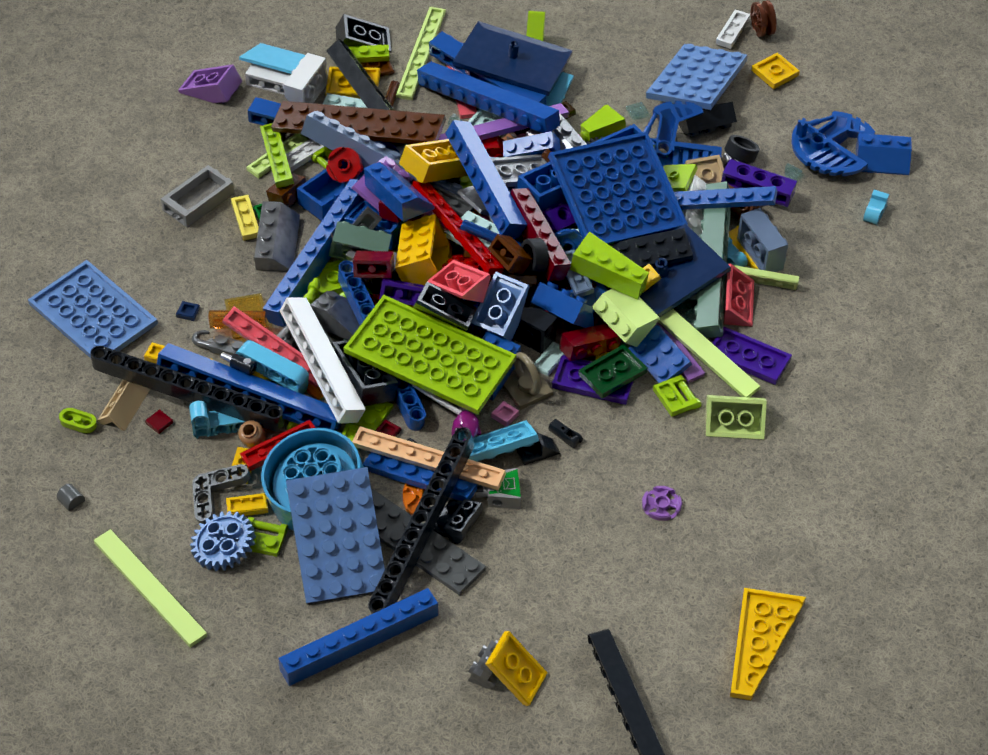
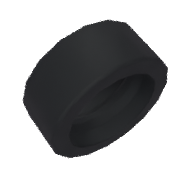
[724,135,760,163]
[521,238,549,275]

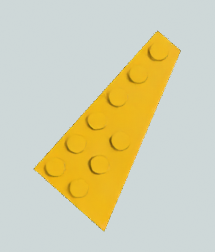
[730,588,806,700]

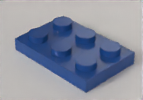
[629,325,692,383]

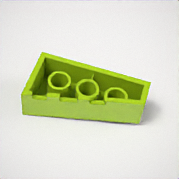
[570,232,649,300]

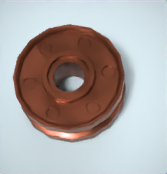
[750,0,777,37]

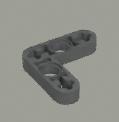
[192,464,251,524]

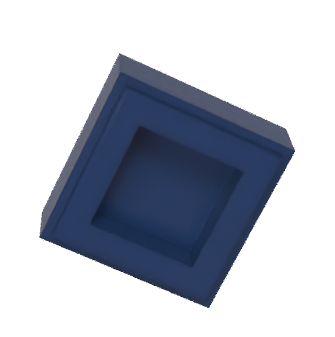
[176,301,200,321]

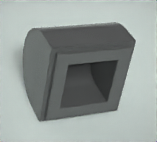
[57,484,85,511]

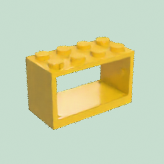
[395,214,453,285]

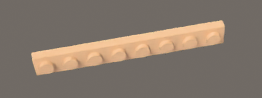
[352,426,506,490]

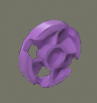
[642,486,682,521]

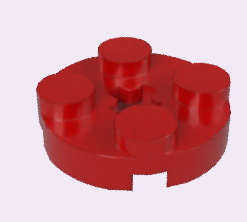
[326,147,363,184]

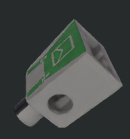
[475,468,521,509]

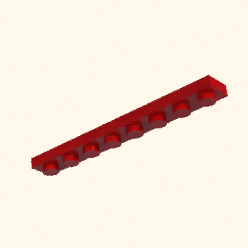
[412,181,504,275]

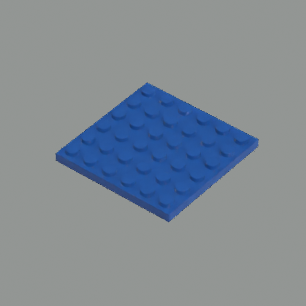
[548,132,688,245]

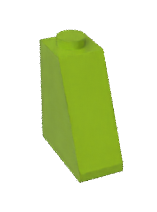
[526,11,545,41]
[580,105,626,143]

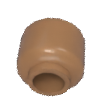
[238,420,266,448]

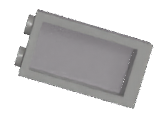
[161,165,234,227]

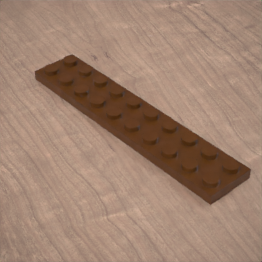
[271,101,446,144]

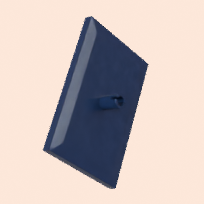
[453,21,573,96]
[604,223,731,317]

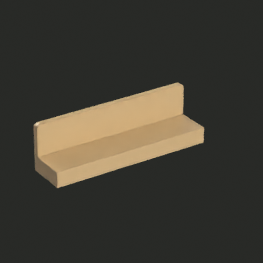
[97,380,150,431]

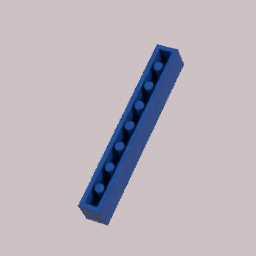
[429,31,546,105]
[445,120,527,238]
[278,588,438,686]

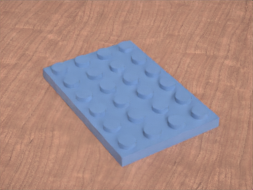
[646,44,747,110]
[28,260,158,358]
[286,467,385,603]

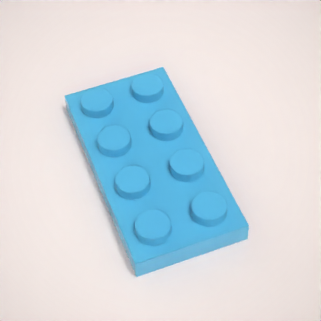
[458,420,539,462]

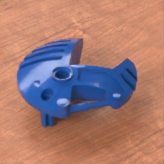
[643,101,722,167]
[791,111,875,176]

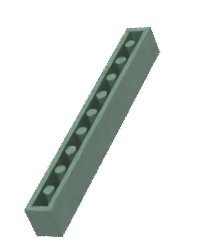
[694,181,731,338]

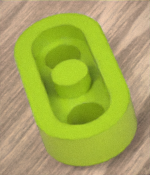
[59,408,97,433]

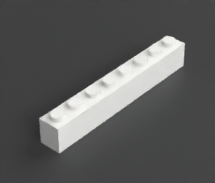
[280,298,366,423]

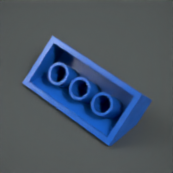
[364,162,435,222]

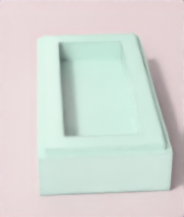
[534,342,565,376]

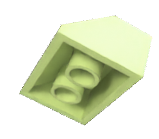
[592,289,660,347]
[706,395,767,439]

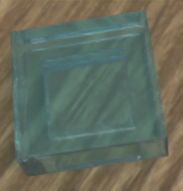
[626,102,649,120]

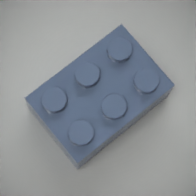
[737,208,788,272]

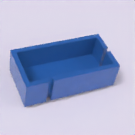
[297,161,365,221]

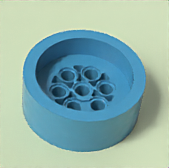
[261,428,364,531]

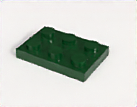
[578,344,648,399]

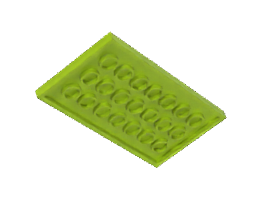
[343,295,516,415]

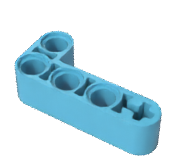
[235,340,309,394]
[189,401,245,438]

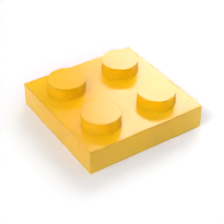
[751,52,800,89]

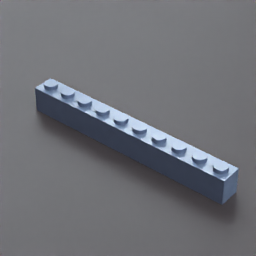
[301,111,463,198]

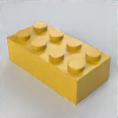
[399,139,468,183]

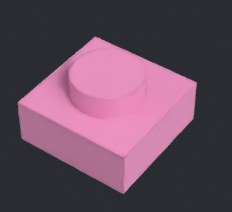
[491,401,519,427]

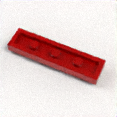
[240,420,315,472]

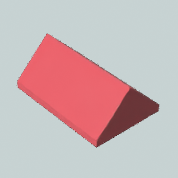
[428,260,491,303]
[723,263,754,327]

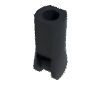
[548,419,583,449]

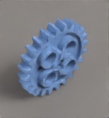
[190,511,256,571]

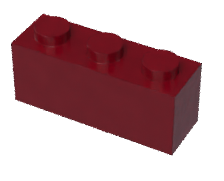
[559,323,621,362]

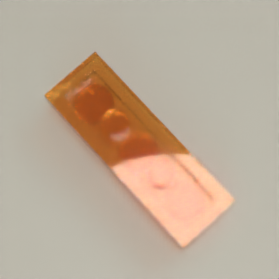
[208,310,267,329]

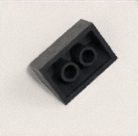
[679,101,737,137]
[413,281,477,332]

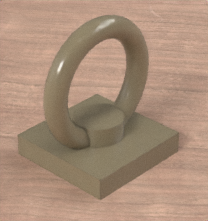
[503,352,553,410]

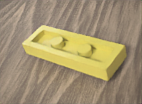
[231,195,259,241]

